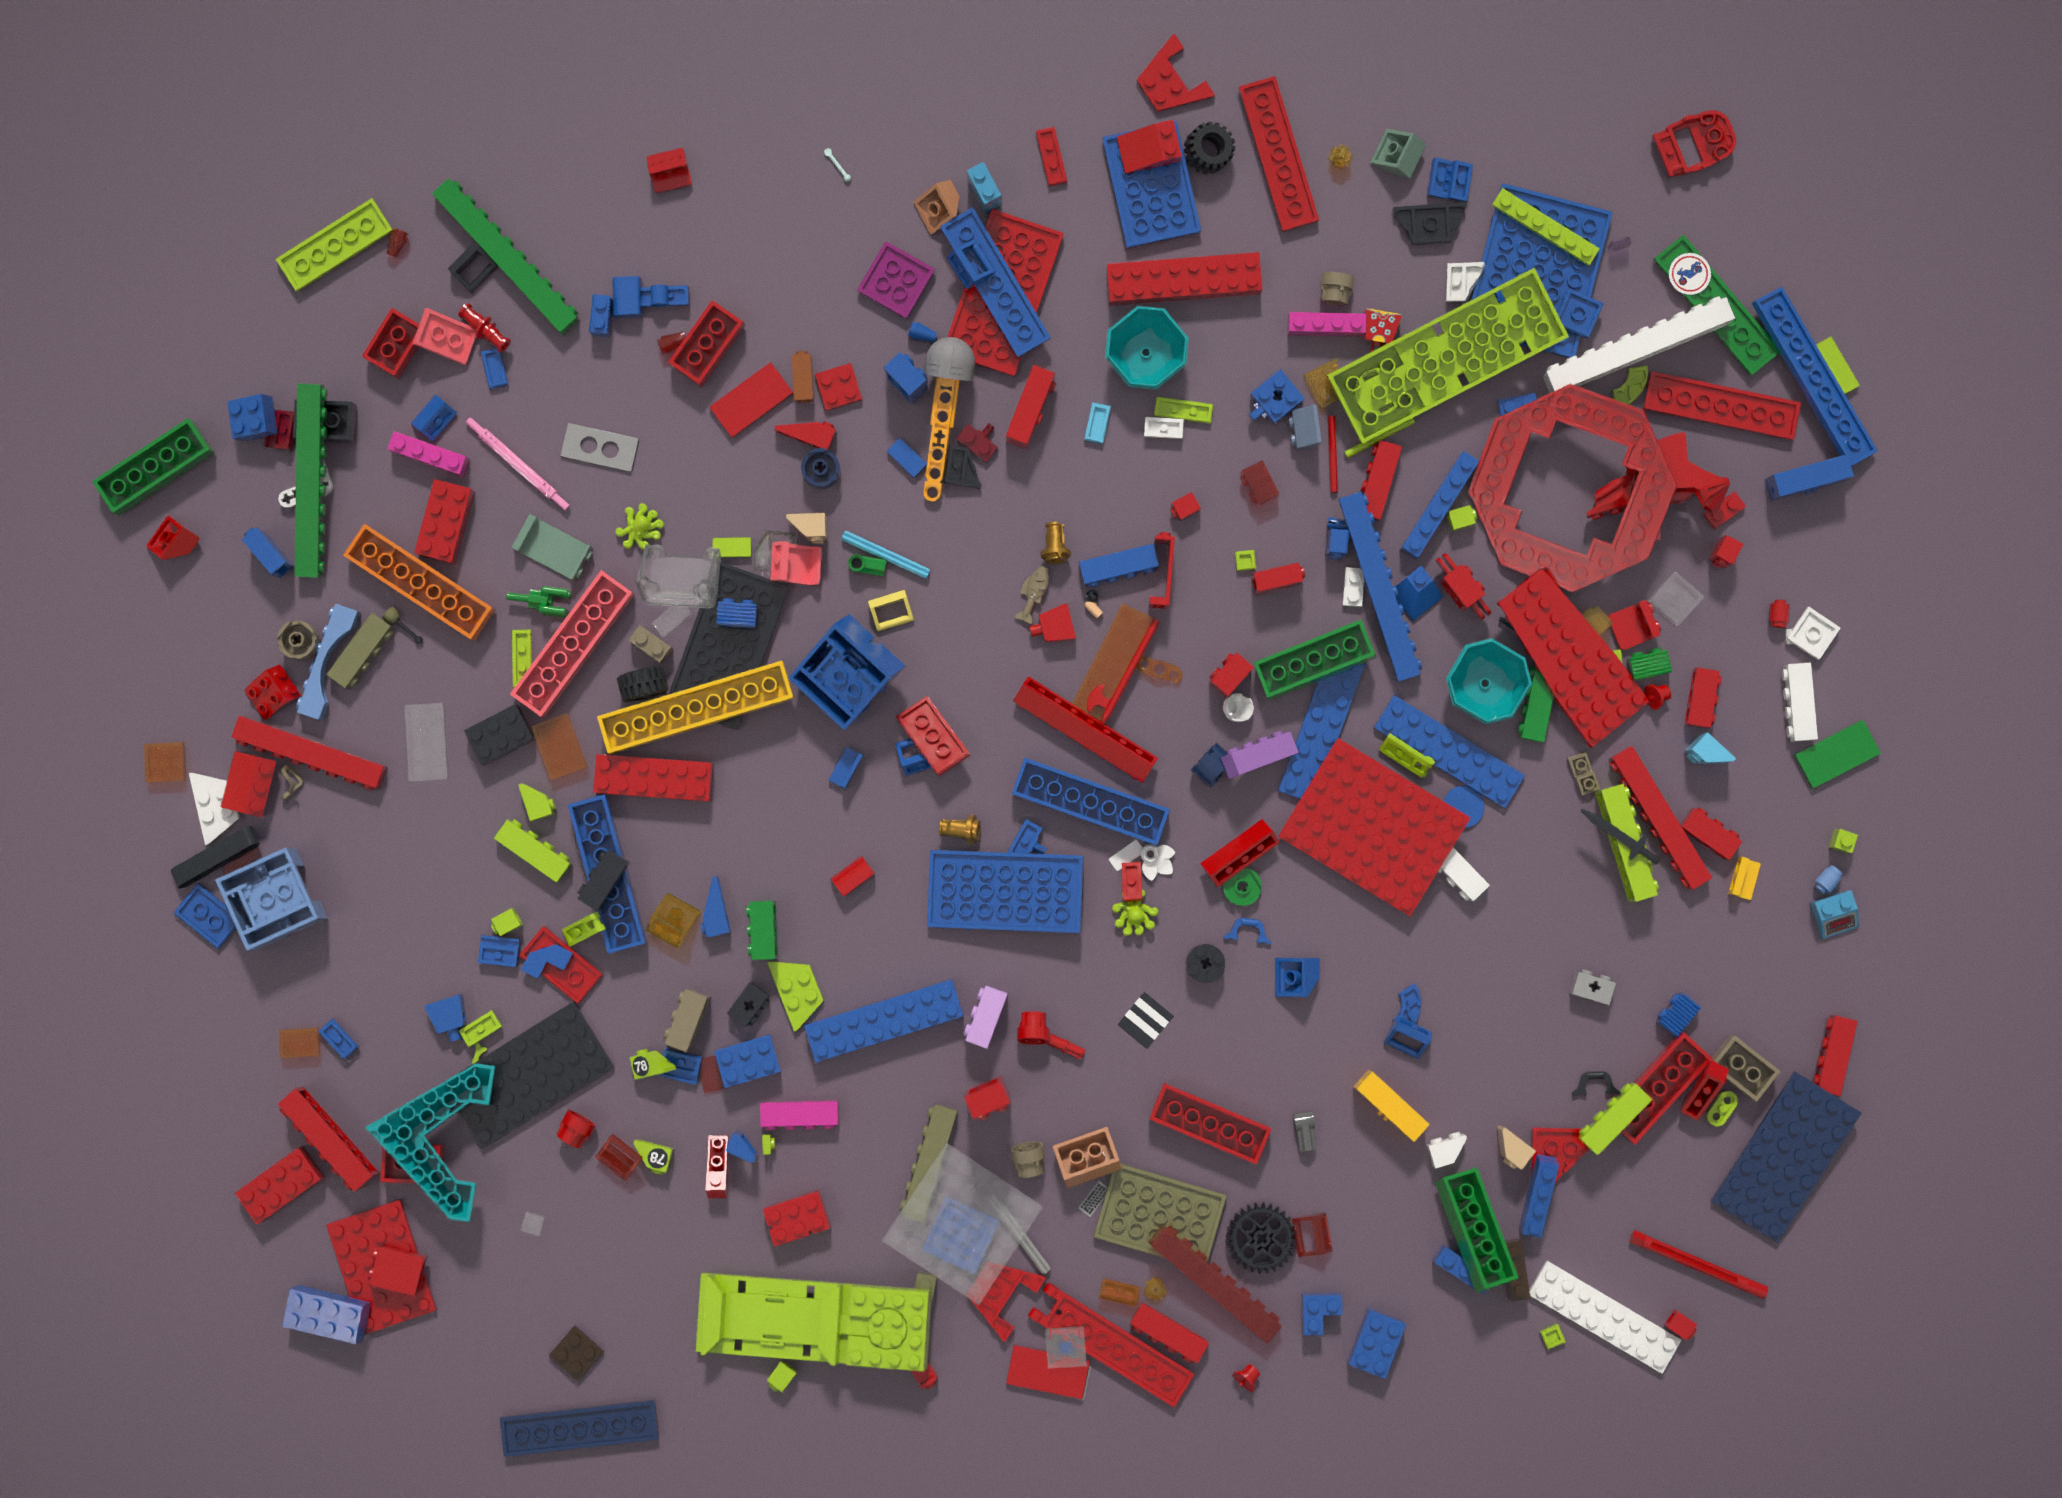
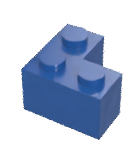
[1301,1293,1342,1335]

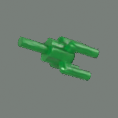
[506,586,571,618]

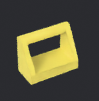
[868,590,914,631]

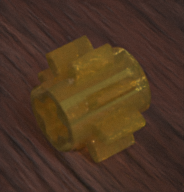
[1328,144,1353,169]

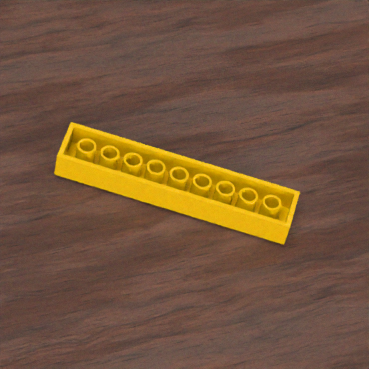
[597,661,795,754]

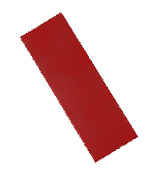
[1036,127,1067,187]

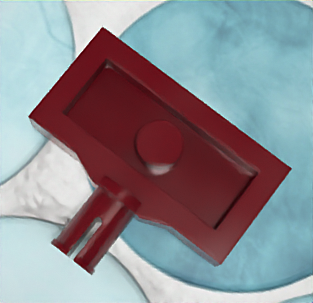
[956,423,998,463]

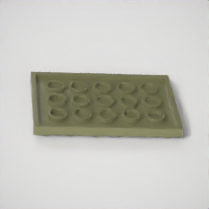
[1094,1163,1227,1270]

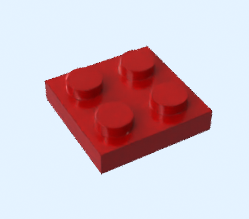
[815,363,862,411]

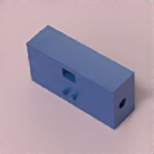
[1765,454,1854,501]

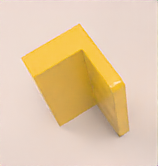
[1728,857,1761,900]

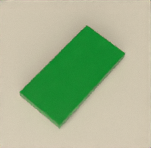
[1794,720,1881,788]

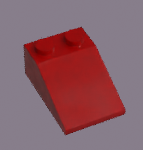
[1117,120,1182,174]

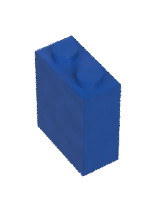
[241,527,294,578]

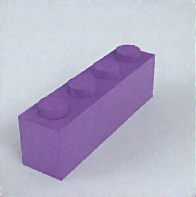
[1221,731,1299,779]

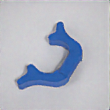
[1223,918,1271,945]

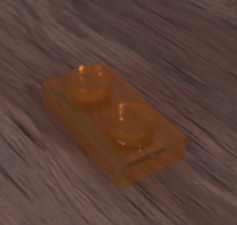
[1099,1278,1140,1307]

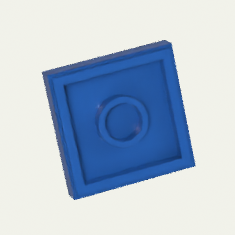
[1557,288,1604,339]

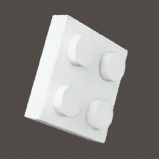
[1786,606,1840,660]

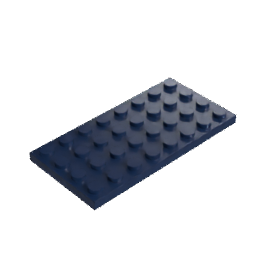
[1711,1071,1862,1243]

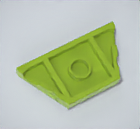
[767,961,824,1031]

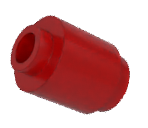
[1769,600,1790,628]

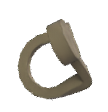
[281,765,304,801]

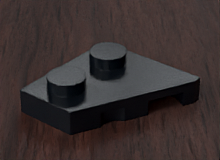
[944,445,982,489]

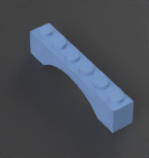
[296,604,361,721]

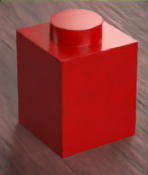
[1170,492,1201,522]
[1664,1309,1697,1341]

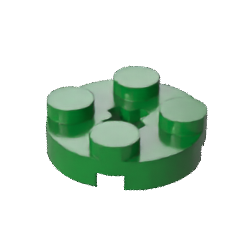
[1223,868,1262,906]

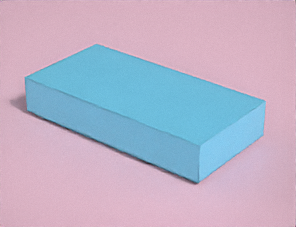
[1084,402,1111,444]

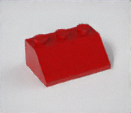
[220,751,276,817]

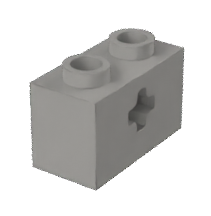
[1569,969,1616,1005]

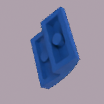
[1427,157,1473,202]

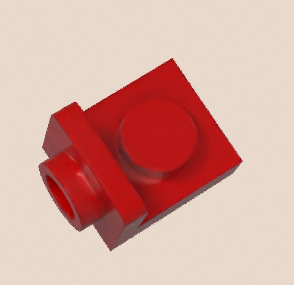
[910,1362,938,1389]

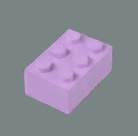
[963,985,1008,1048]

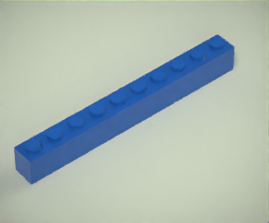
[1338,491,1422,681]

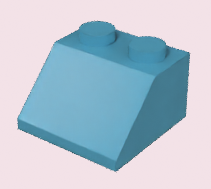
[1684,732,1736,764]

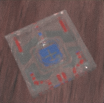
[1045,1326,1087,1368]

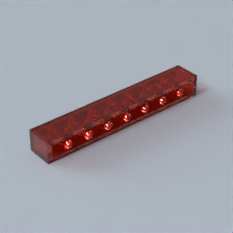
[1148,1224,1282,1344]

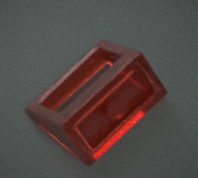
[595,1133,643,1181]
[1291,1212,1333,1257]

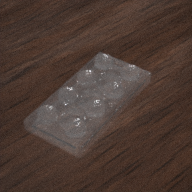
[405,703,449,782]

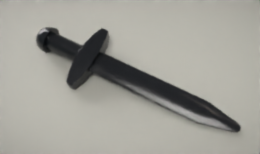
[1581,809,1661,865]

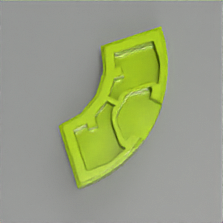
[1612,366,1648,405]

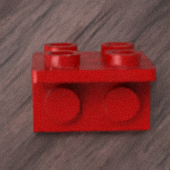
[647,148,692,193]

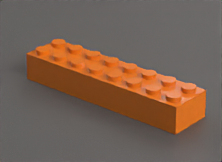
[343,524,496,641]

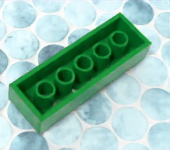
[92,418,215,516]
[1253,620,1377,701]
[1435,1167,1519,1294]

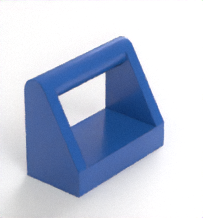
[946,239,996,290]
[895,738,932,776]
[1383,1016,1432,1059]
[725,1131,758,1163]

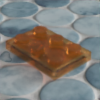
[531,713,588,781]

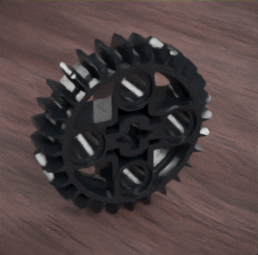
[1226,1202,1297,1274]

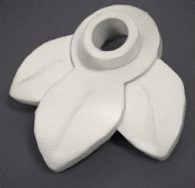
[1141,844,1175,881]

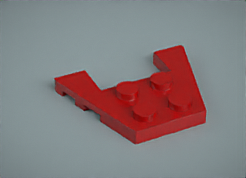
[1137,34,1215,112]
[966,1261,1046,1342]

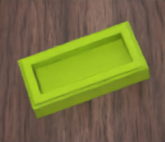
[713,537,751,558]

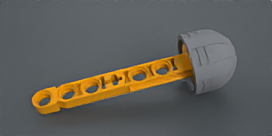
[924,337,975,501]

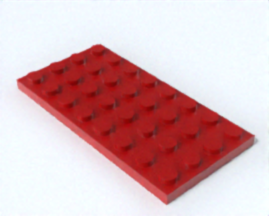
[947,209,1064,377]

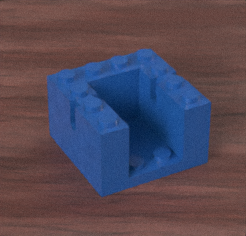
[788,614,905,730]

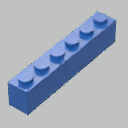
[1400,451,1479,560]

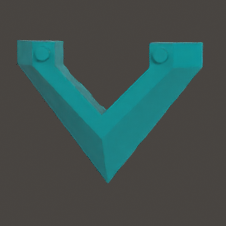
[365,1064,495,1222]

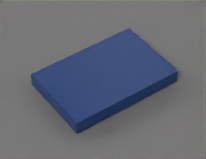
[173,883,236,949]

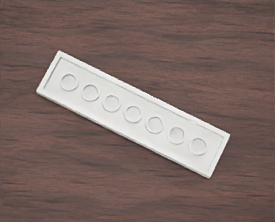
[1529,1260,1681,1374]

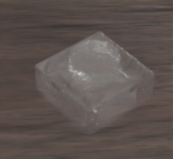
[521,1211,545,1236]

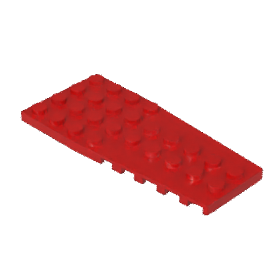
[1497,569,1649,748]

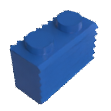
[589,294,613,337]
[1325,529,1349,560]
[716,598,758,629]
[1656,993,1701,1037]

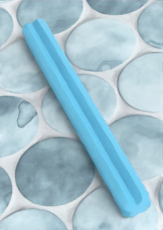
[841,531,930,578]

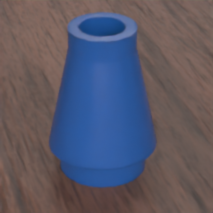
[908,322,937,343]

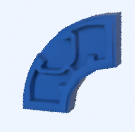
[1393,983,1421,1036]

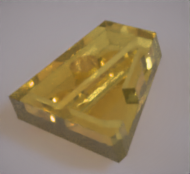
[1303,358,1338,409]

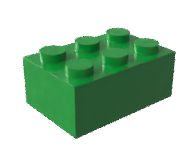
[746,901,778,960]

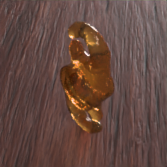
[1137,655,1182,683]

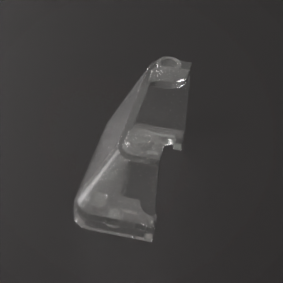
[635,544,721,608]

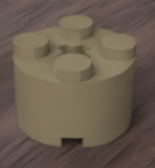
[277,621,321,661]

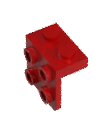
[1608,600,1661,650]
[245,665,301,720]

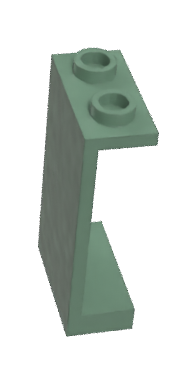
[512,514,593,581]

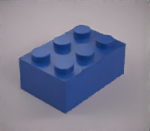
[883,352,928,404]
[714,1034,781,1088]
[1347,1308,1406,1379]

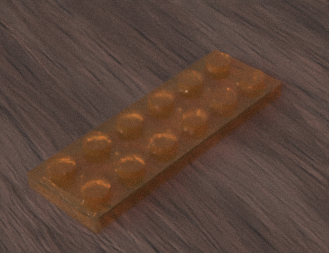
[1072,603,1154,723]

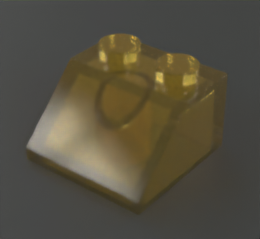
[645,893,701,949]

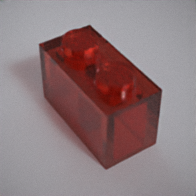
[1240,460,1279,507]

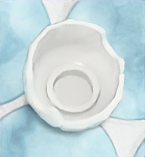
[1223,693,1254,722]

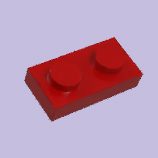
[1703,491,1746,529]
[1122,862,1143,902]

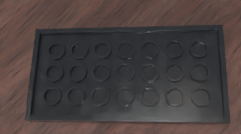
[668,561,789,730]
[454,1001,615,1149]

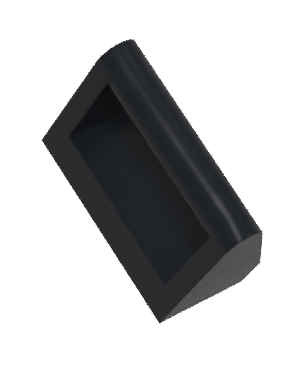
[447,242,498,293]

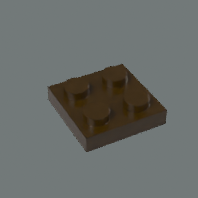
[549,1325,604,1381]

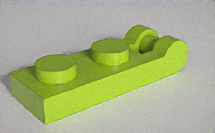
[1379,733,1435,778]
[562,912,606,947]

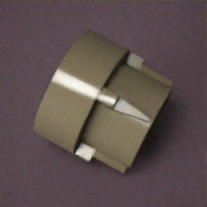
[1321,272,1354,306]
[1010,1141,1045,1178]

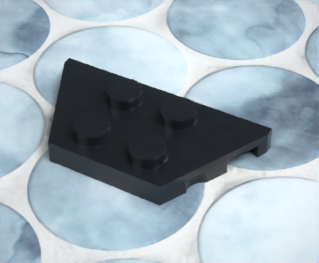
[1392,202,1467,245]

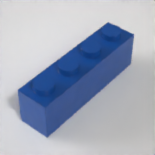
[1079,543,1159,588]
[1519,1154,1559,1238]

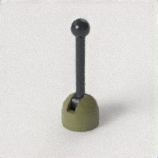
[382,606,423,644]

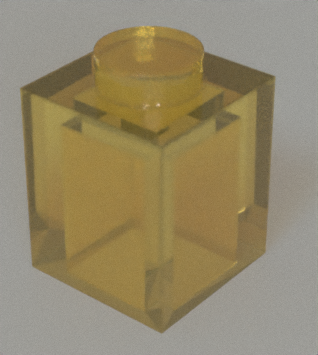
[1583,606,1613,635]

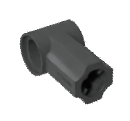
[1293,1111,1316,1151]

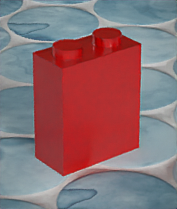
[1251,562,1305,595]
[368,1245,427,1296]

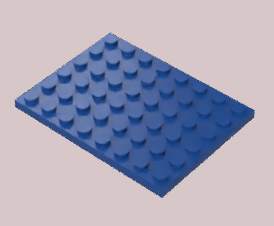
[1471,183,1613,358]

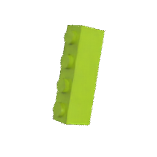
[494,819,572,883]
[1578,1082,1652,1155]

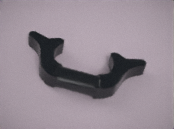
[1572,1071,1621,1096]

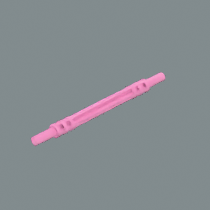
[466,417,570,511]

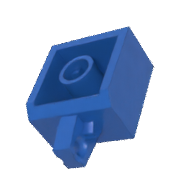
[1248,369,1305,425]

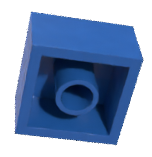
[227,394,278,441]

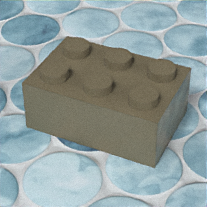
[663,988,711,1052]
[1707,1034,1780,1102]

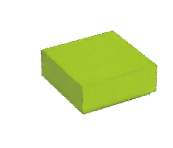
[1235,550,1256,571]
[1540,1324,1566,1350]

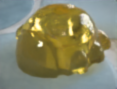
[1144,1277,1167,1301]

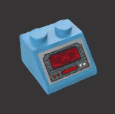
[1810,890,1859,939]

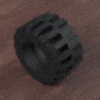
[1183,122,1236,174]
[616,666,669,702]

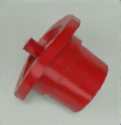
[1645,684,1671,710]
[1232,1364,1260,1393]

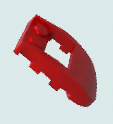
[1652,110,1736,178]

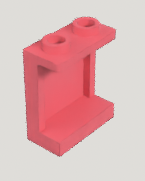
[770,541,822,586]

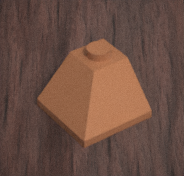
[913,180,960,235]

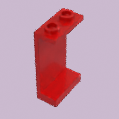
[1148,532,1175,609]

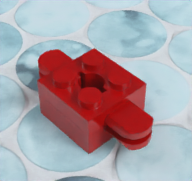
[1436,553,1492,621]

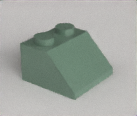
[1370,129,1426,178]

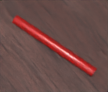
[1328,416,1338,493]

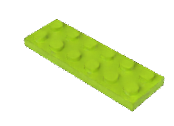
[276,198,393,292]

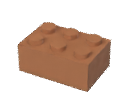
[1053,1127,1122,1188]

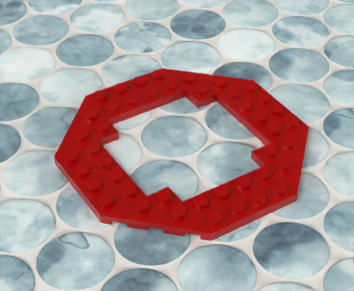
[1468,384,1677,592]

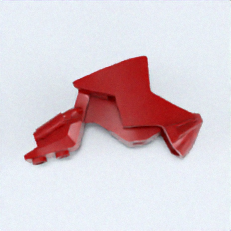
[1586,432,1730,520]

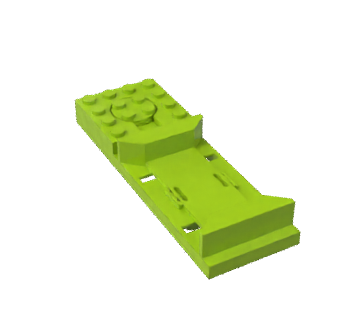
[1326,268,1569,444]
[696,1272,932,1371]

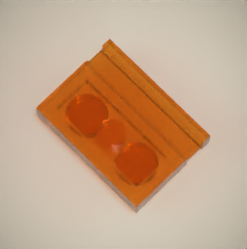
[279,1028,320,1058]

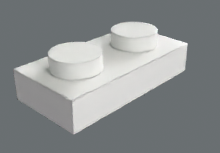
[1144,417,1184,439]
[1342,567,1364,607]

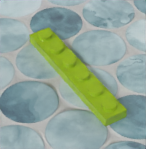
[1492,188,1600,266]

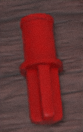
[1047,1033,1085,1059]

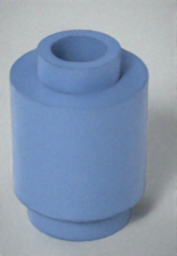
[1814,865,1843,894]

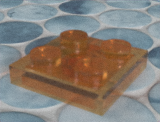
[144,742,186,783]

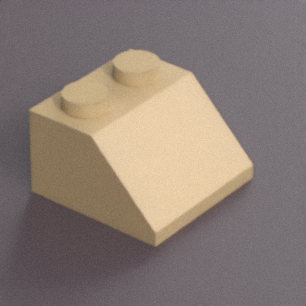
[786,513,828,544]
[1497,1125,1536,1170]

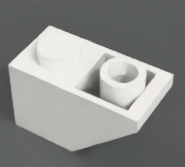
[1427,1132,1467,1168]

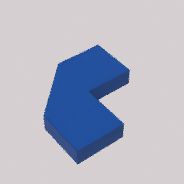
[521,944,573,979]

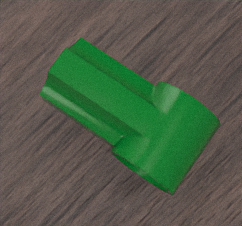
[848,554,886,577]

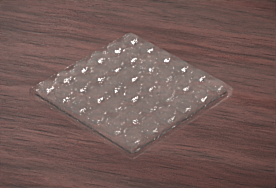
[882,1143,1043,1305]

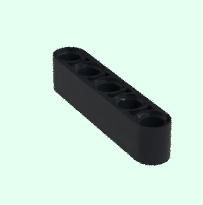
[170,826,260,889]

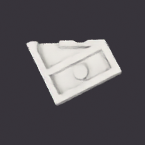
[1446,262,1485,303]

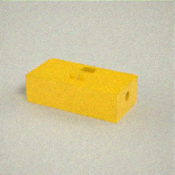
[1353,1070,1430,1141]

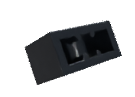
[727,982,770,1027]

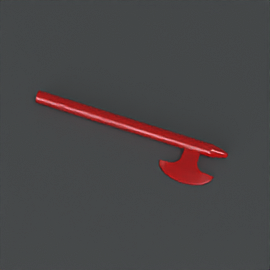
[1087,619,1160,724]

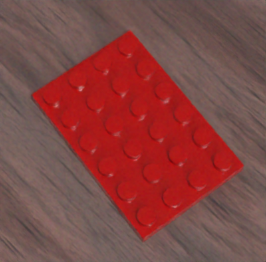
[326,1199,437,1334]

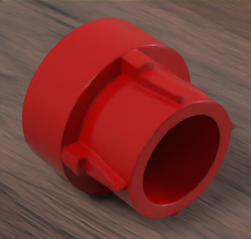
[1017,1011,1050,1045]
[556,1110,596,1149]

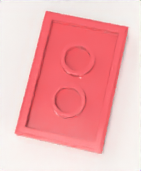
[412,308,476,365]

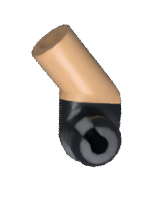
[1085,589,1103,619]

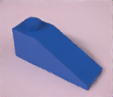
[701,876,731,938]

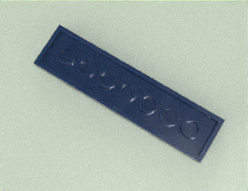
[500,1400,659,1457]

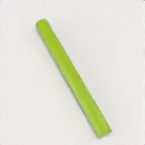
[1344,418,1415,458]

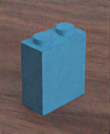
[967,162,1002,214]

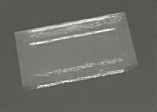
[651,598,693,638]

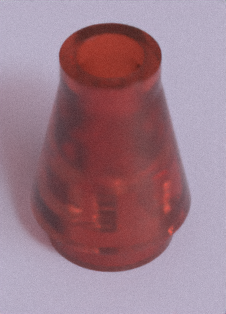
[386,228,408,258]
[657,331,686,354]

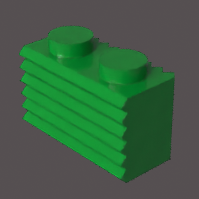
[1627,647,1672,681]

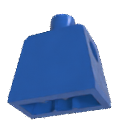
[424,994,467,1042]

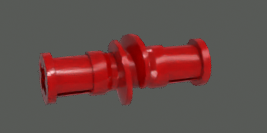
[458,303,511,353]

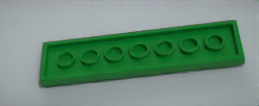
[1653,234,1780,376]

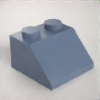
[1288,404,1322,451]

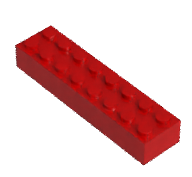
[1106,252,1262,306]

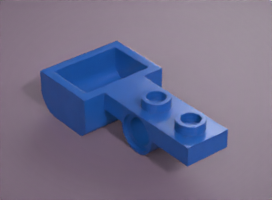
[612,276,690,318]

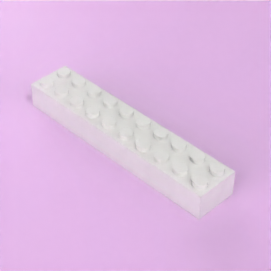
[1543,296,1735,393]

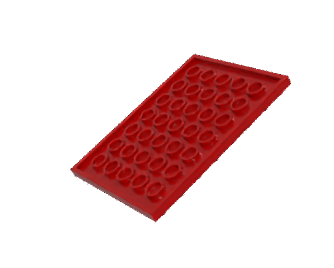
[1278,738,1471,916]

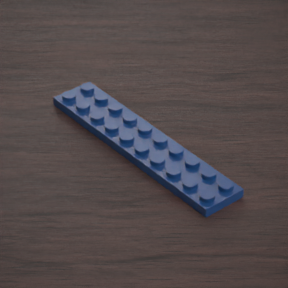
[1751,287,1878,466]

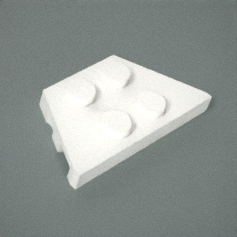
[189,773,240,845]

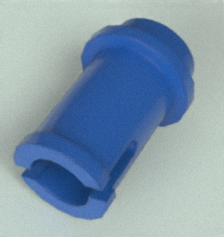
[1326,516,1348,530]

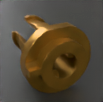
[1040,522,1071,564]
[939,814,981,845]

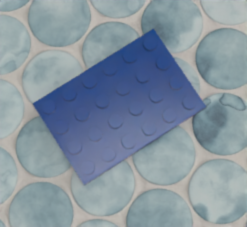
[1102,121,1201,249]

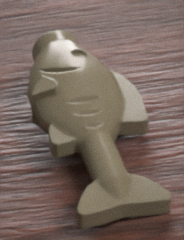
[1015,565,1050,625]

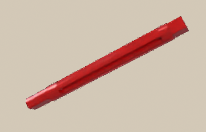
[1630,1230,1768,1299]

